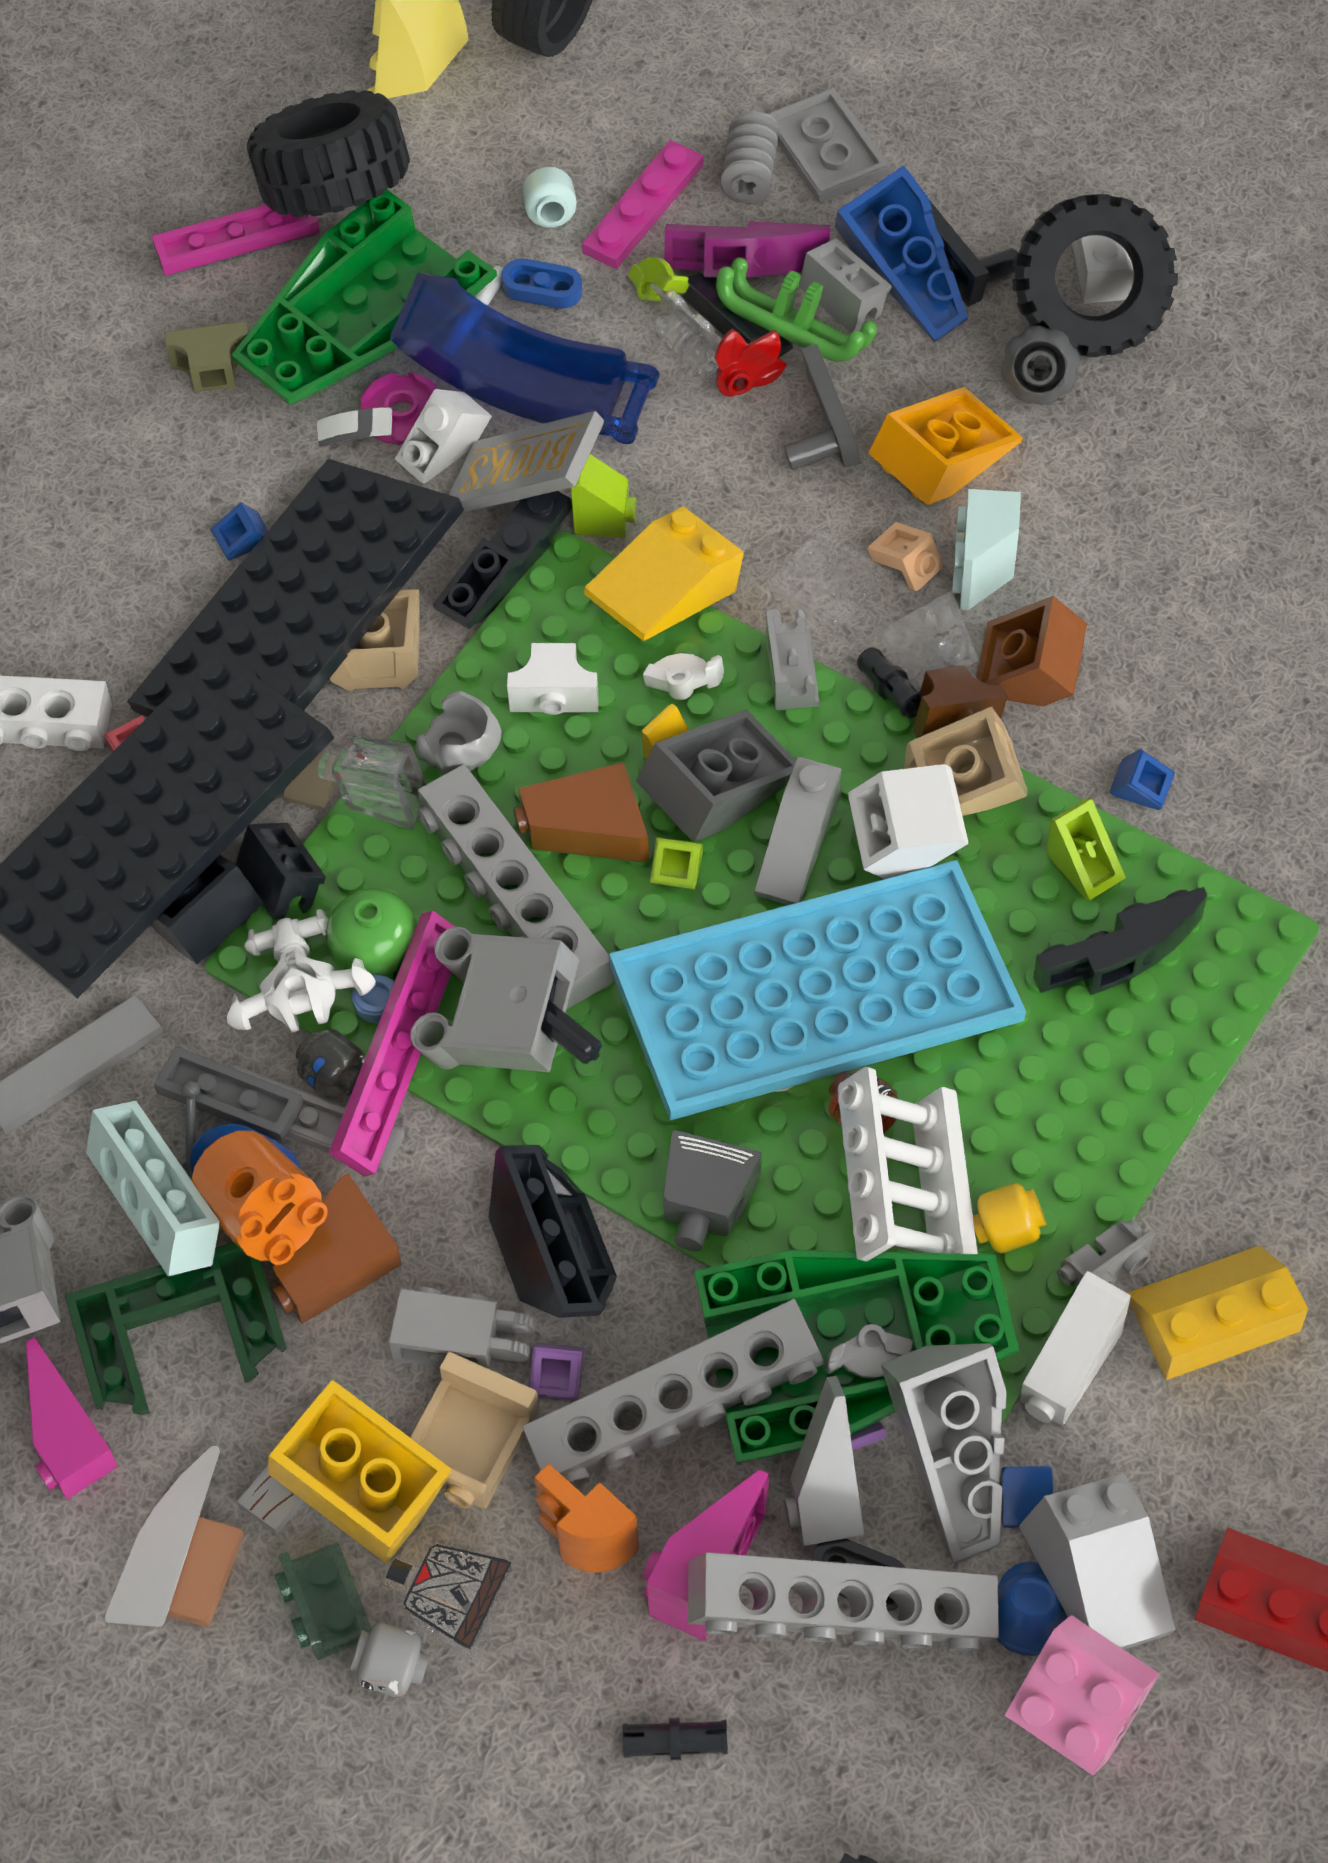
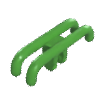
[716,257,877,362]

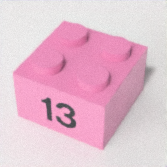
[1004,1615,1160,1776]

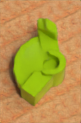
[627,257,689,302]

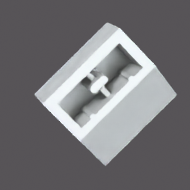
[848,764,969,879]

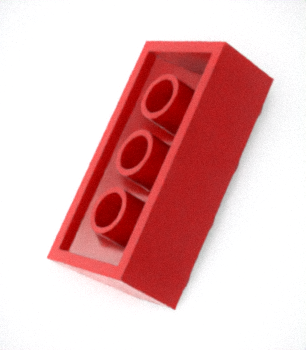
[1194,1527,1328,1672]

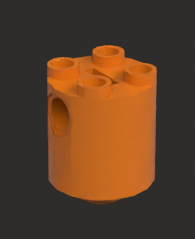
[191,1131,328,1265]

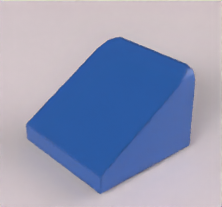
[210,502,268,561]
[1110,749,1175,810]
[1000,1466,1053,1528]

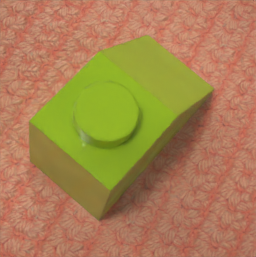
[571,454,637,538]

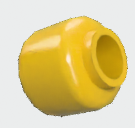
[973,1182,1046,1254]

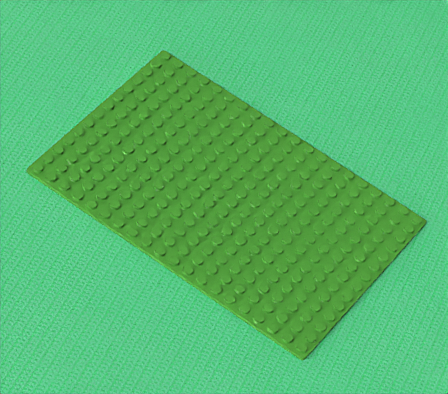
[205,531,1319,1426]

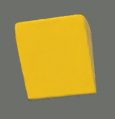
[642,704,689,759]

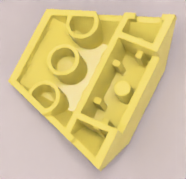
[367,0,468,98]

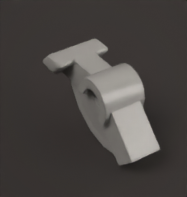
[825,1324,913,1379]

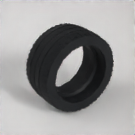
[491,0,592,57]

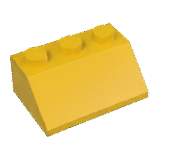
[1127,1245,1308,1380]
[268,1379,452,1564]

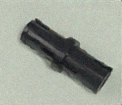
[857,647,923,718]
[622,1717,728,1760]

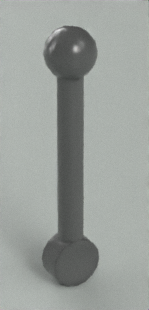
[181,1081,200,1179]

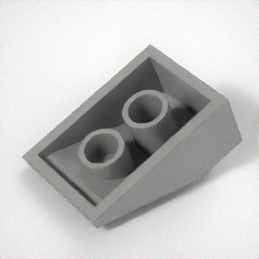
[1019,1473,1175,1650]

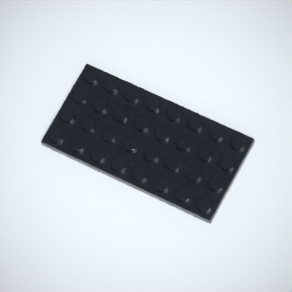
[127,459,464,717]
[0,649,334,999]

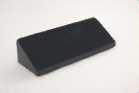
[682,274,793,359]

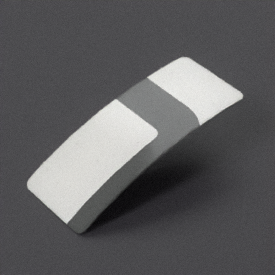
[317,407,392,447]

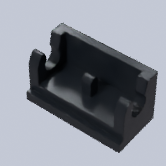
[235,823,326,919]

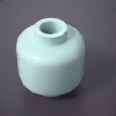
[522,167,577,228]

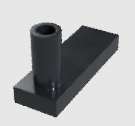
[929,200,1018,307]

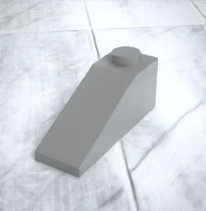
[754,756,842,905]
[784,1376,864,1546]

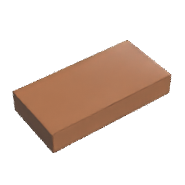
[167,1517,244,1628]

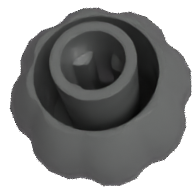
[1001,325,1080,405]

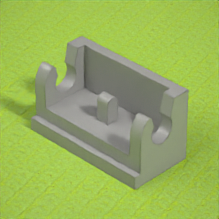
[799,238,891,332]
[766,609,820,710]

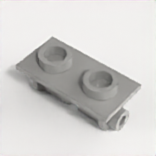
[1057,1220,1156,1288]

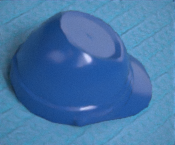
[996,1562,1068,1656]

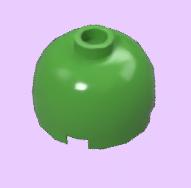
[327,888,417,979]

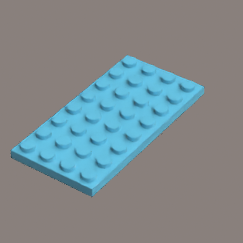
[609,860,1026,1121]

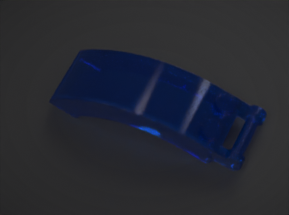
[390,272,660,444]

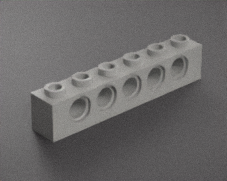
[417,764,614,1009]
[522,1299,825,1488]
[688,1552,999,1653]

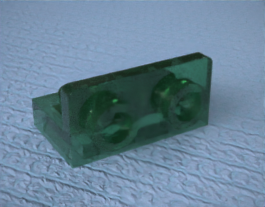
[274,1542,371,1660]

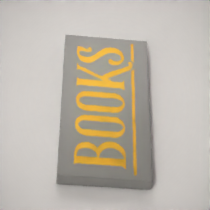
[449,411,604,513]

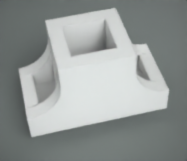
[507,643,599,715]

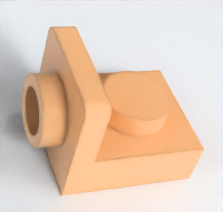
[867,522,943,591]

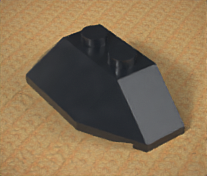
[488,1145,617,1318]

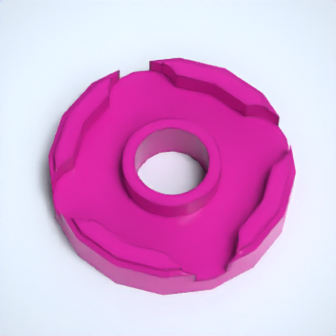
[360,372,438,445]

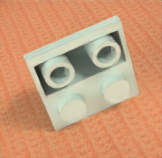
[952,489,1021,610]

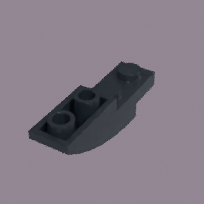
[433,491,573,629]
[1033,887,1207,995]

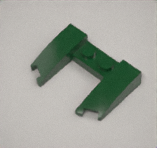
[64,1242,287,1415]

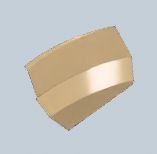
[330,589,420,690]
[904,707,1028,816]

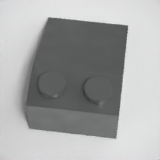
[636,709,796,842]

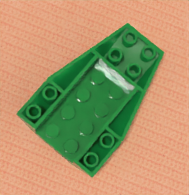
[232,189,497,405]
[694,1250,1019,1464]

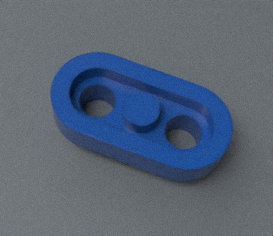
[501,259,583,308]

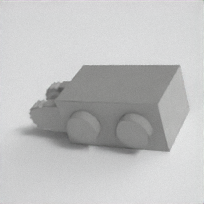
[389,1287,536,1369]

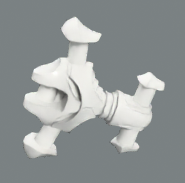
[227,909,375,1033]

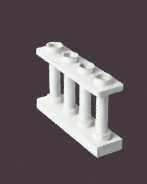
[838,1067,978,1261]

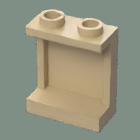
[410,1352,540,1510]

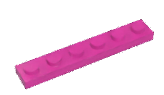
[329,910,455,1176]

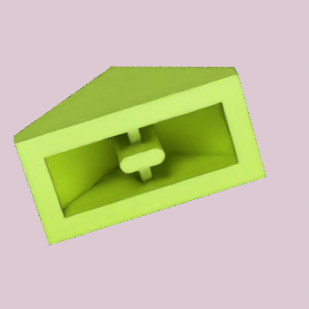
[1046,797,1126,900]

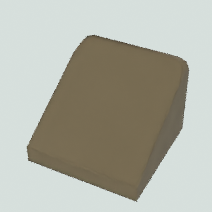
[283,753,341,811]

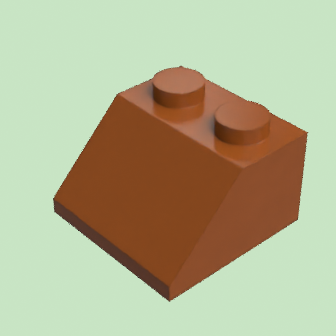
[976,596,1087,706]

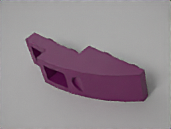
[664,221,830,277]

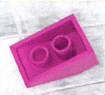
[642,1470,769,1641]

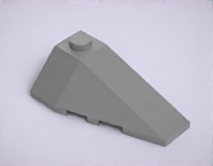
[881,1343,1006,1563]

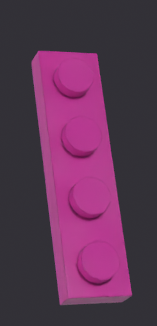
[582,140,704,269]
[152,204,320,276]

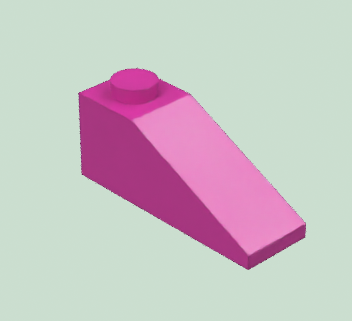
[26,1337,118,1500]

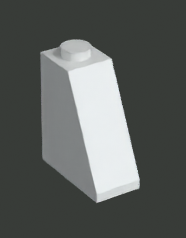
[1020,1271,1131,1427]

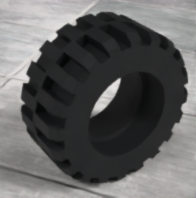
[247,90,410,217]
[1012,194,1178,357]

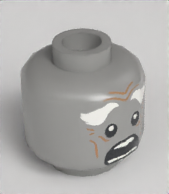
[350,1622,429,1698]

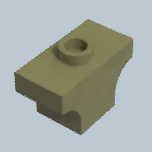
[164,321,249,393]

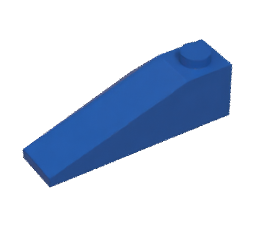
[835,165,968,342]

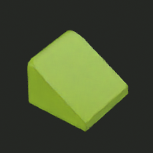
[650,838,704,889]

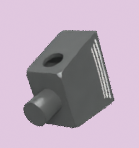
[663,1130,762,1251]

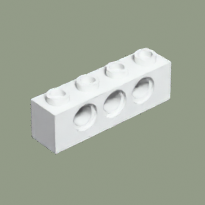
[0,675,112,751]

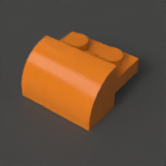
[534,1463,639,1572]

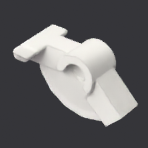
[643,653,724,700]

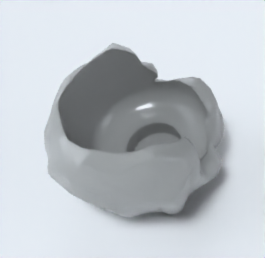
[415,690,502,774]

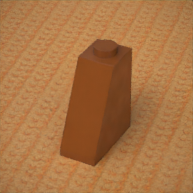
[513,762,649,862]
[271,1173,402,1324]

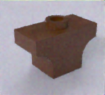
[912,665,1008,738]

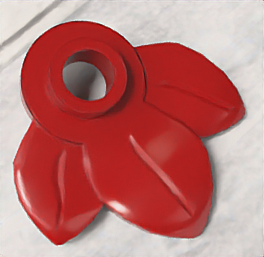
[714,329,787,397]

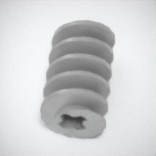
[721,111,779,204]

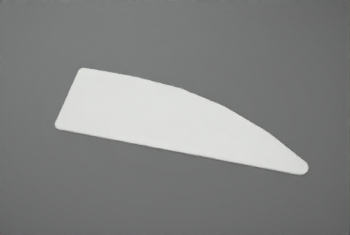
[104,1446,220,1627]

